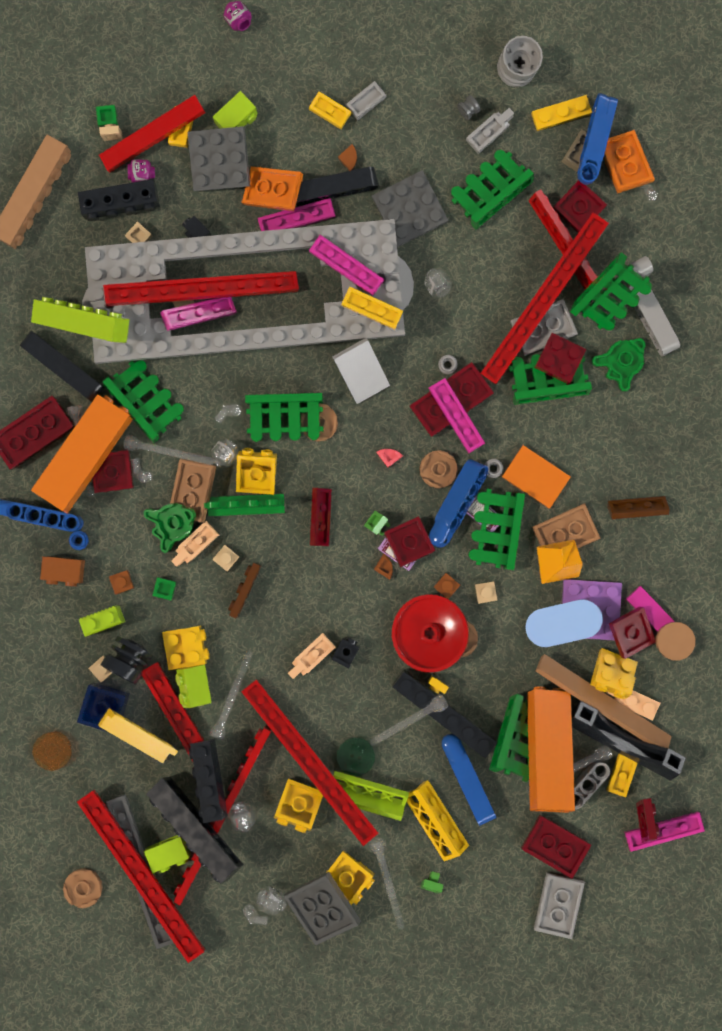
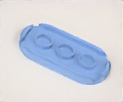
[526,600,603,647]

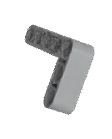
[621,256,680,356]
[509,737,610,809]

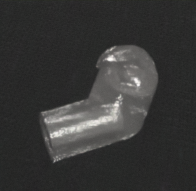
[637,183,657,200]
[214,404,242,424]
[130,458,153,483]
[243,904,268,926]

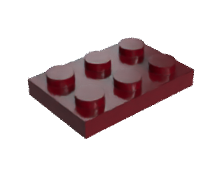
[521,815,591,879]

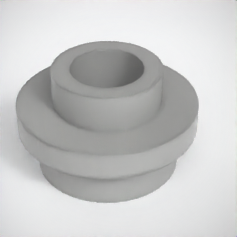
[438,355,457,374]
[485,459,503,478]

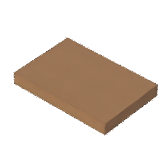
[170,459,216,523]
[532,503,600,549]

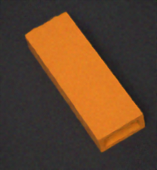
[31,395,133,514]
[527,687,575,813]

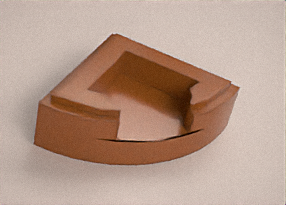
[338,144,357,171]
[374,554,393,580]

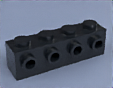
[78,179,160,221]
[189,738,228,823]

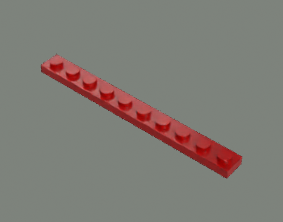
[480,213,609,384]
[103,271,299,306]
[241,680,378,846]
[173,725,271,905]
[77,789,205,963]

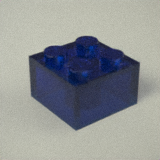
[77,682,130,732]

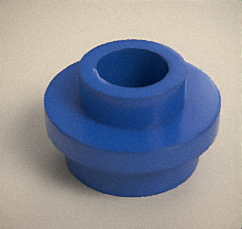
[69,531,89,550]

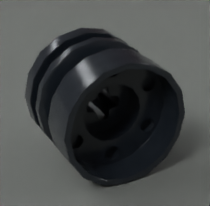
[100,636,153,685]

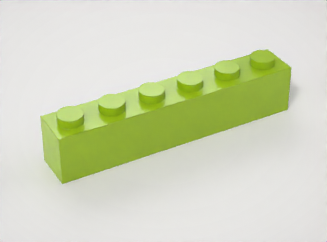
[31,297,130,343]

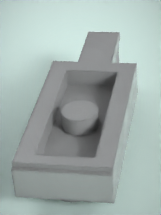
[466,108,514,154]

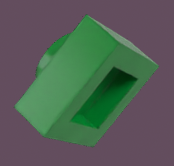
[96,105,118,127]
[152,577,177,600]

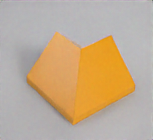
[537,540,582,584]

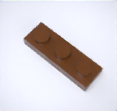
[607,496,670,519]
[228,563,262,619]

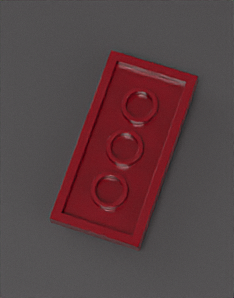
[409,362,494,437]
[0,395,75,470]

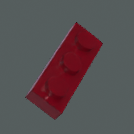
[310,488,332,546]

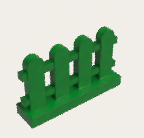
[451,150,534,230]
[570,252,652,331]
[509,354,592,405]
[103,360,184,444]
[245,393,324,442]
[468,489,525,570]
[204,494,285,516]
[489,694,529,782]

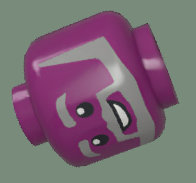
[223,1,252,31]
[128,159,155,183]

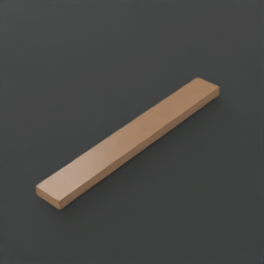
[536,654,672,748]

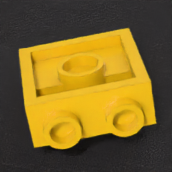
[236,448,277,495]
[162,625,210,670]
[590,648,638,699]
[274,779,323,833]
[327,850,375,905]

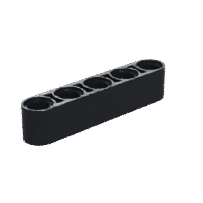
[295,167,379,207]
[20,330,104,402]

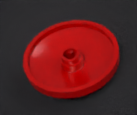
[392,595,469,672]

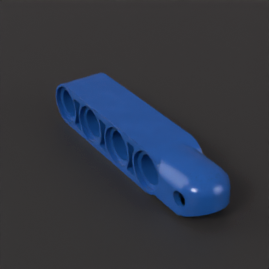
[577,93,618,185]
[429,459,488,548]
[0,499,83,532]
[441,733,497,826]

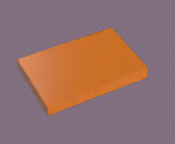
[603,130,655,194]
[242,166,303,211]
[502,445,571,509]

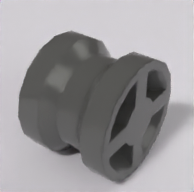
[457,95,481,120]

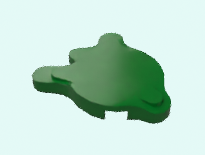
[592,338,646,392]
[144,503,196,553]

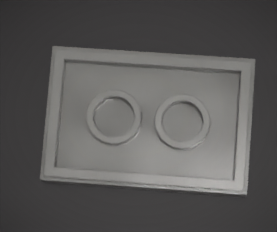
[510,299,578,356]
[332,338,390,404]
[534,872,585,939]

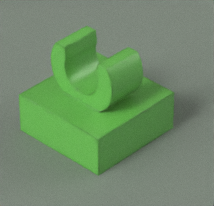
[364,511,390,536]
[420,871,443,894]

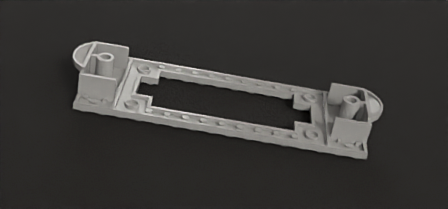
[82,219,414,364]

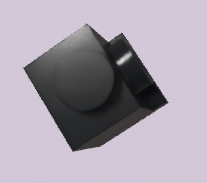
[182,216,212,238]
[332,637,360,669]

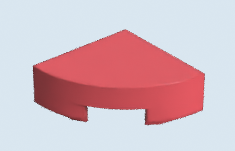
[376,449,403,468]

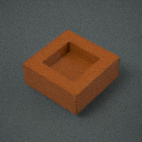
[109,570,134,595]
[434,573,460,599]

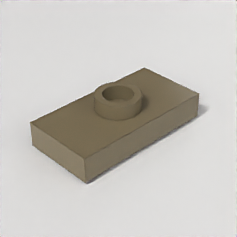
[561,129,587,172]

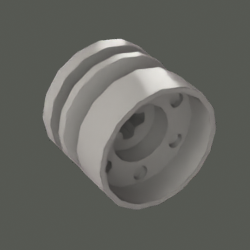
[497,36,543,88]

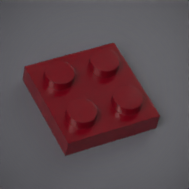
[553,180,607,233]
[534,333,586,385]
[93,450,134,493]
[384,516,435,568]
[609,607,656,659]
[636,798,659,843]

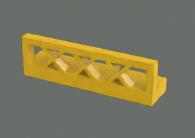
[98,708,178,763]
[407,780,469,861]

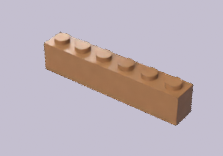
[0,135,71,249]

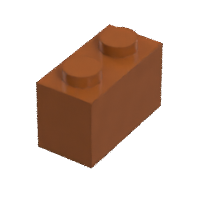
[40,556,85,586]

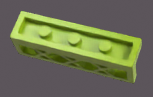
[333,771,409,821]

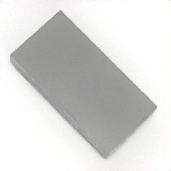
[345,81,387,121]

